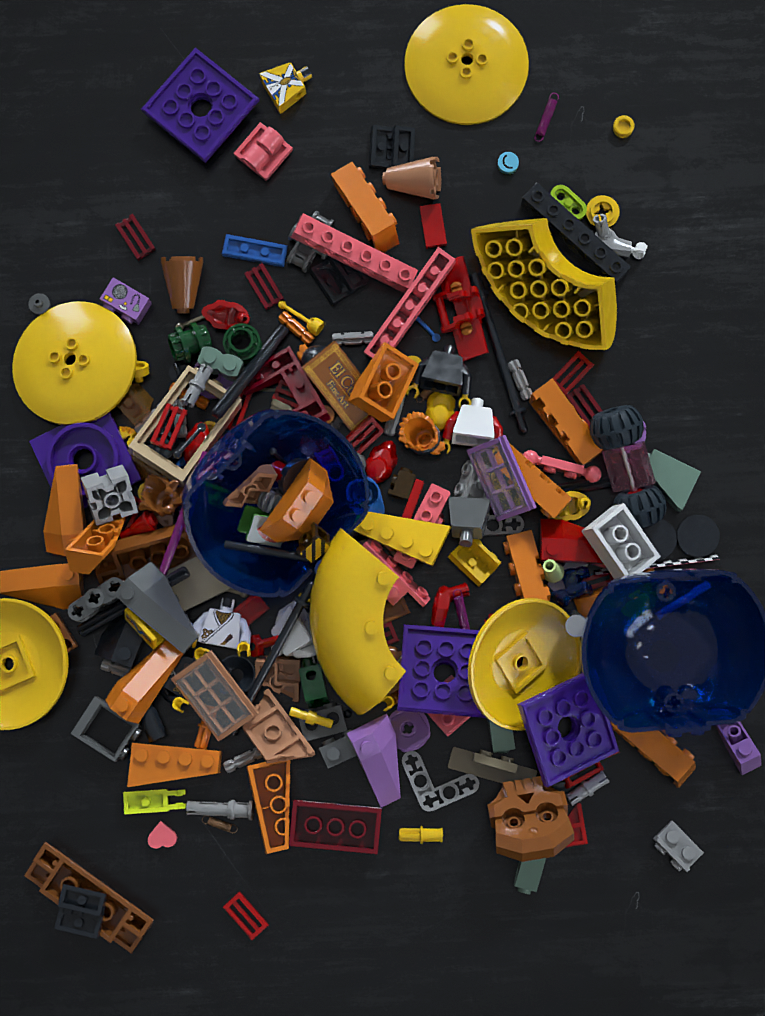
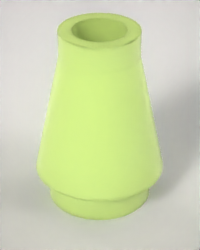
[543,559,564,583]

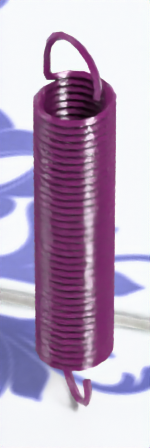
[535,93,559,142]
[453,589,470,630]

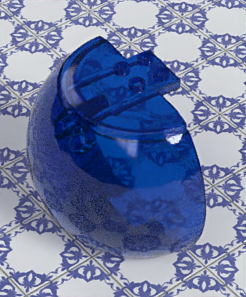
[182,409,370,598]
[580,568,765,737]

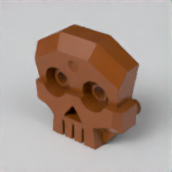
[487,776,574,862]

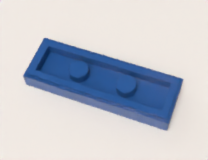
[222,234,288,267]

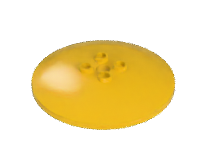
[405,4,529,125]
[13,302,137,425]
[0,598,68,730]
[468,598,582,730]

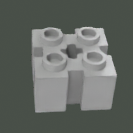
[81,465,138,526]

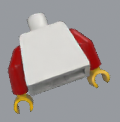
[442,398,503,454]

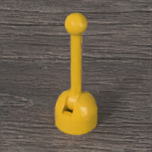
[278,301,325,336]

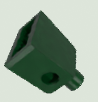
[299,656,330,709]

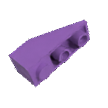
[708,702,761,775]

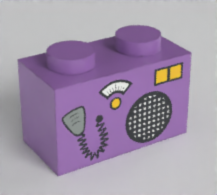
[100,278,152,325]

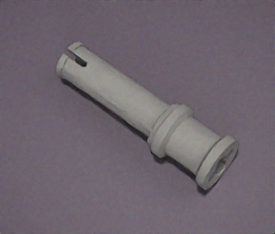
[186,800,254,821]

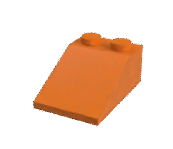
[348,342,419,422]

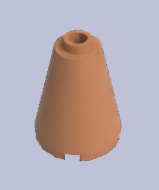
[382,157,441,199]

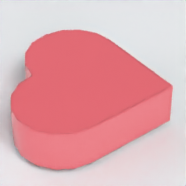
[148,821,177,849]

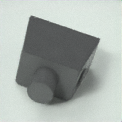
[449,497,491,547]

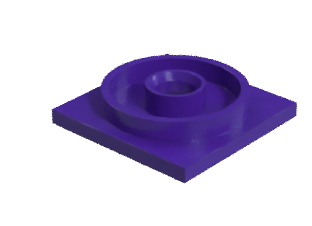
[141,47,259,163]
[29,412,142,509]
[397,624,486,718]
[517,669,619,787]

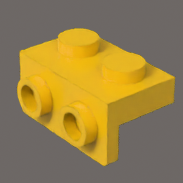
[448,539,501,587]

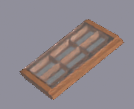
[171,650,259,741]

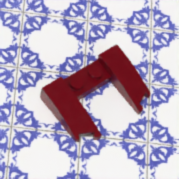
[243,346,331,441]

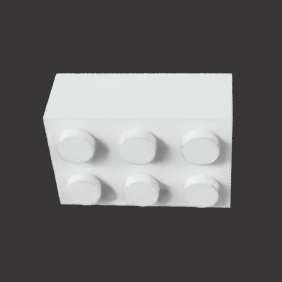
[581,503,661,584]

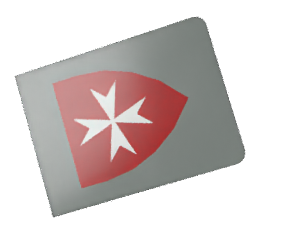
[237,505,282,548]

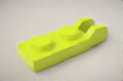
[123,789,186,814]

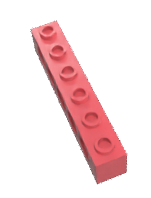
[291,213,418,293]
[364,247,456,360]

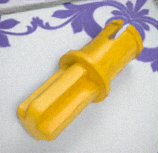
[399,826,443,844]

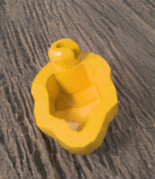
[425,391,455,432]
[551,491,591,521]

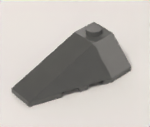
[114,562,198,654]

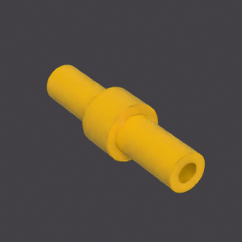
[289,707,333,729]

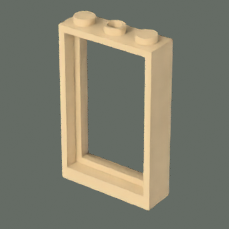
[128,365,242,487]

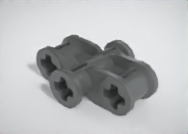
[286,211,335,273]
[68,577,124,622]

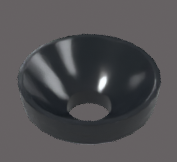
[216,655,256,694]

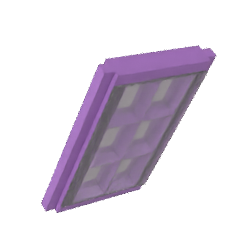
[467,435,536,521]

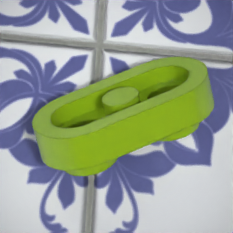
[551,185,587,221]

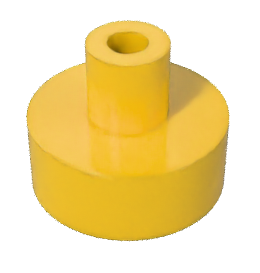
[134,361,149,383]

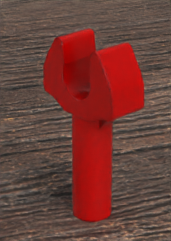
[250,634,279,657]

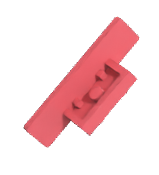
[393,484,451,569]
[362,538,430,607]

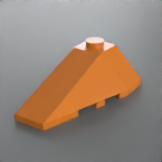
[43,464,87,556]
[65,513,126,574]
[0,563,84,610]
[105,640,183,724]

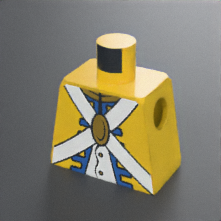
[259,63,312,114]

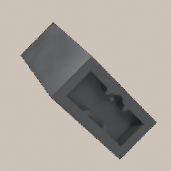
[71,696,142,762]

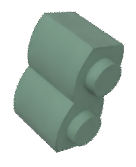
[197,347,245,382]

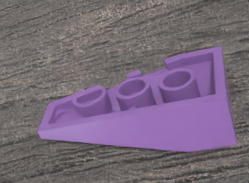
[347,714,401,807]

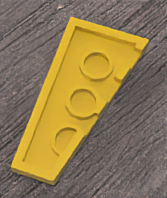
[354,511,451,567]

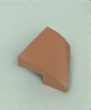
[223,464,278,508]
[255,656,301,702]

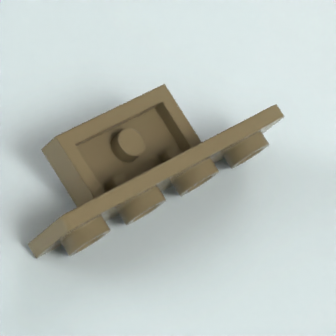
[448,747,537,783]

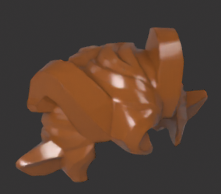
[138,474,187,517]

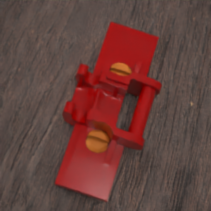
[432,256,489,361]

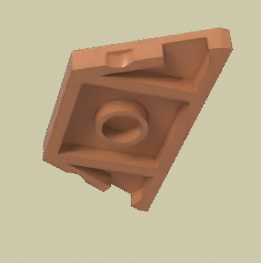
[243,689,315,763]

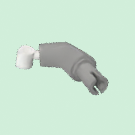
[593,214,647,259]

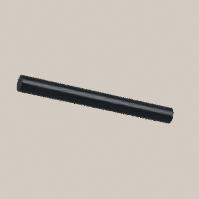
[224,540,311,563]

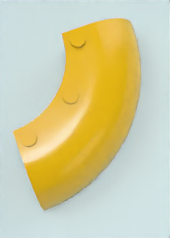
[471,218,617,350]
[309,528,406,715]

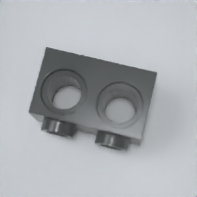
[299,702,348,741]

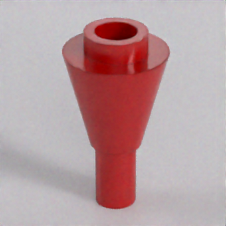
[119,511,158,539]

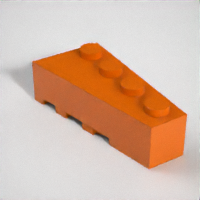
[331,162,400,253]
[529,378,603,466]
[491,443,573,519]
[503,530,551,601]
[610,704,696,788]
[127,743,222,787]
[246,760,290,854]

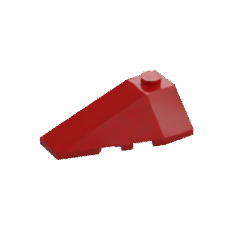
[539,519,604,564]

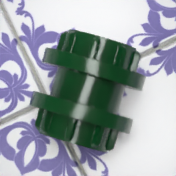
[168,322,212,364]
[223,323,262,365]

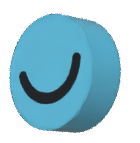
[497,152,519,174]

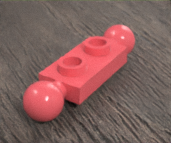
[523,450,601,483]

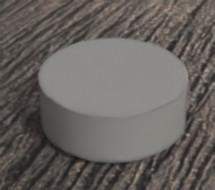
[565,615,588,637]

